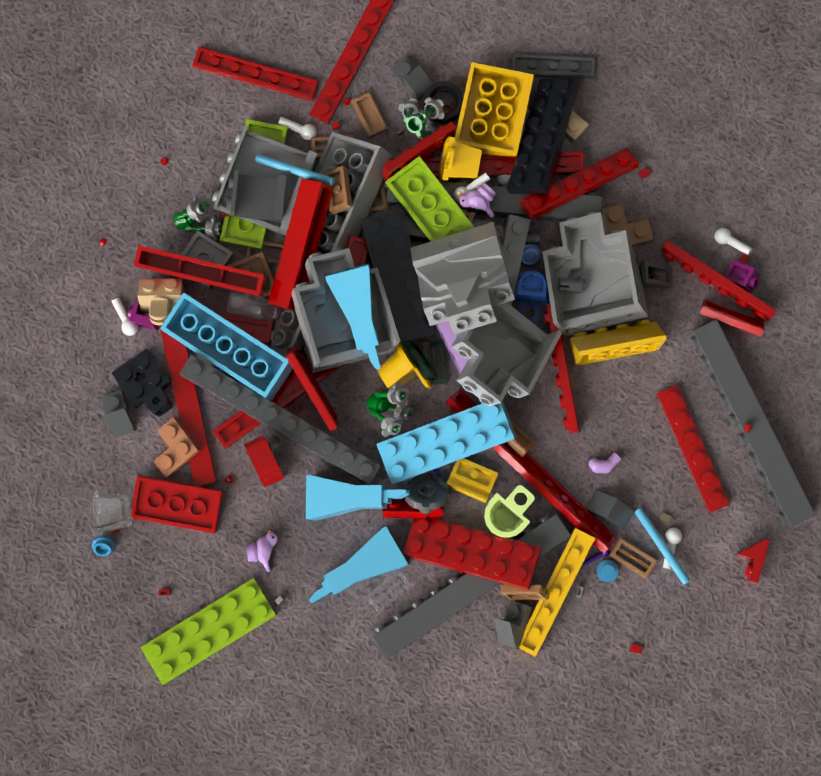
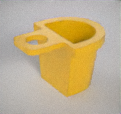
[439,137,482,181]
[377,343,433,389]

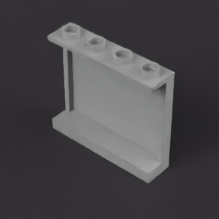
[212,126,317,236]

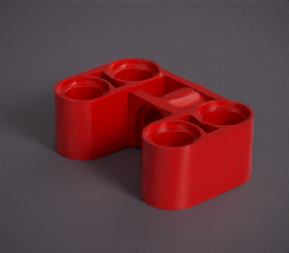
[244,435,285,488]

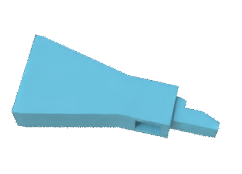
[325,263,381,369]
[306,475,410,521]
[309,526,408,604]

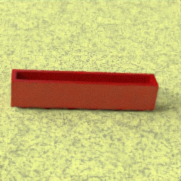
[268,179,334,311]
[134,245,268,297]

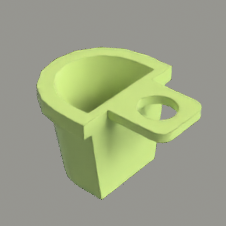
[484,485,535,538]

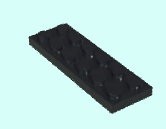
[507,78,580,194]
[360,209,435,343]

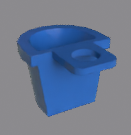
[514,270,550,323]

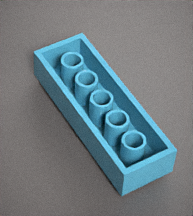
[160,292,293,401]
[377,401,517,485]

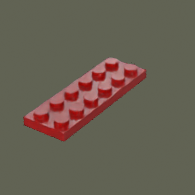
[402,517,542,591]

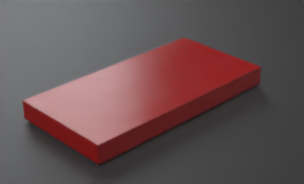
[286,345,338,432]
[130,475,224,533]

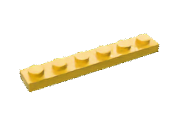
[519,528,596,657]

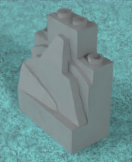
[542,212,648,337]
[410,222,515,335]
[291,247,400,373]
[451,302,562,407]

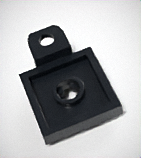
[112,348,172,417]

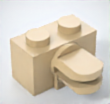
[138,278,185,326]

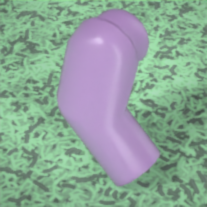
[588,452,622,474]

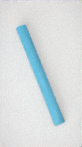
[255,154,335,186]
[634,508,691,585]

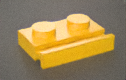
[447,458,498,503]

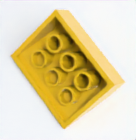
[455,62,534,157]
[569,320,667,366]

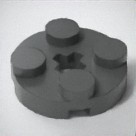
[405,475,449,514]

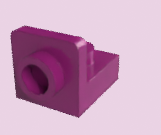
[724,260,760,294]
[128,301,159,331]

